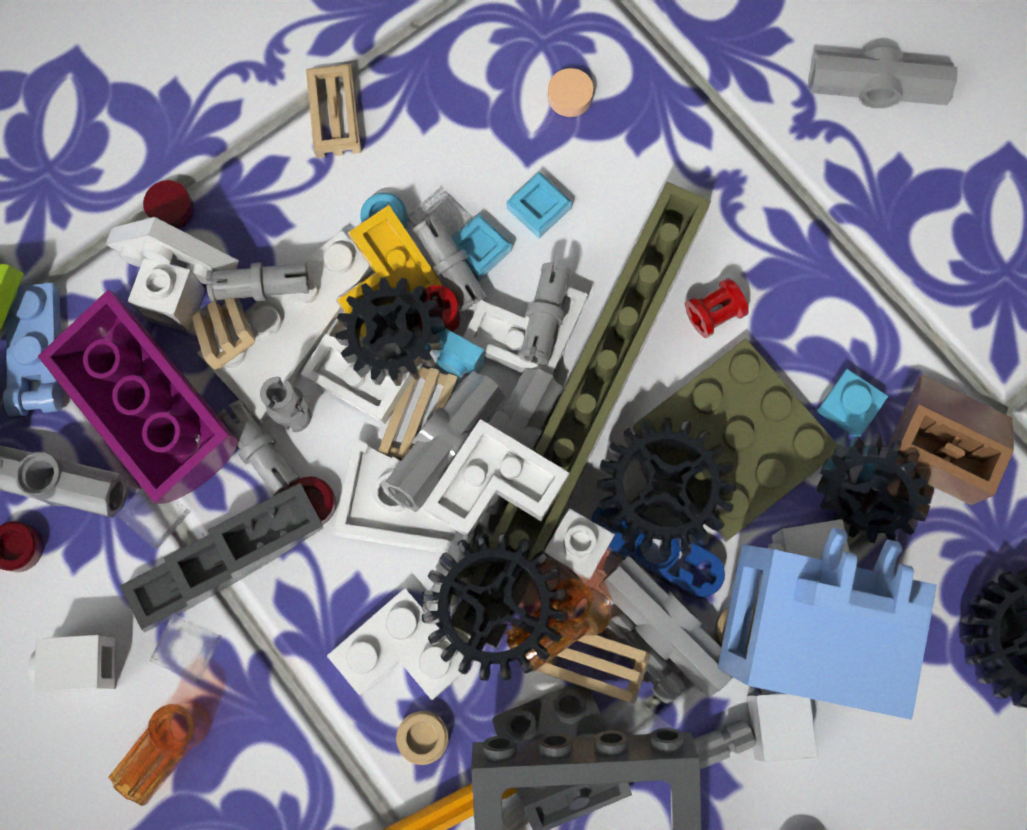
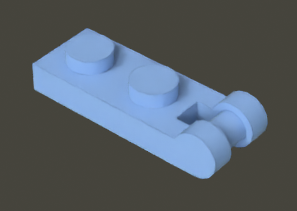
[3,282,63,417]

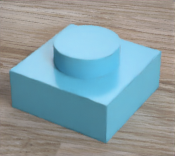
[434,329,485,377]
[816,369,888,437]

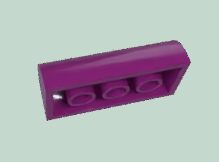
[37,290,238,504]

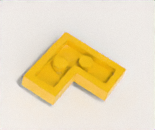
[336,205,443,339]

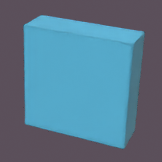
[506,172,572,239]
[452,214,512,281]

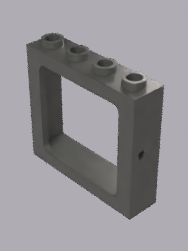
[471,728,701,830]

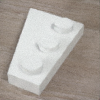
[334,437,491,553]

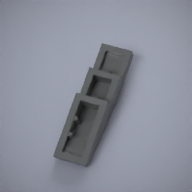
[120,483,324,632]

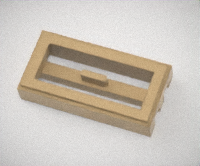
[306,64,362,158]
[191,299,256,370]
[378,365,459,461]
[536,621,651,705]

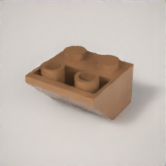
[887,375,1014,505]

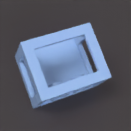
[717,528,937,720]

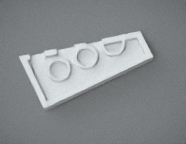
[197,230,373,425]

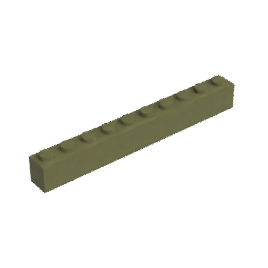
[452,182,711,650]

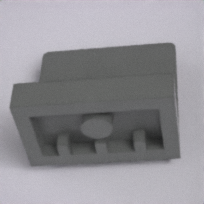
[492,684,632,830]

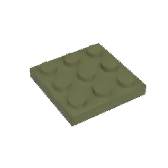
[632,339,838,542]

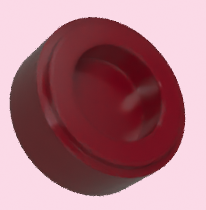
[143,180,194,228]
[288,476,337,525]
[0,521,44,573]

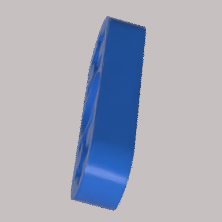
[590,507,725,599]

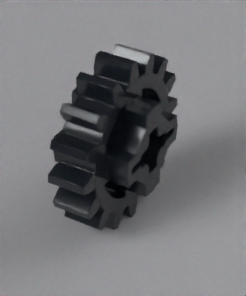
[335,277,446,386]
[817,435,934,543]

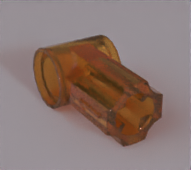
[506,579,612,672]
[108,701,210,806]

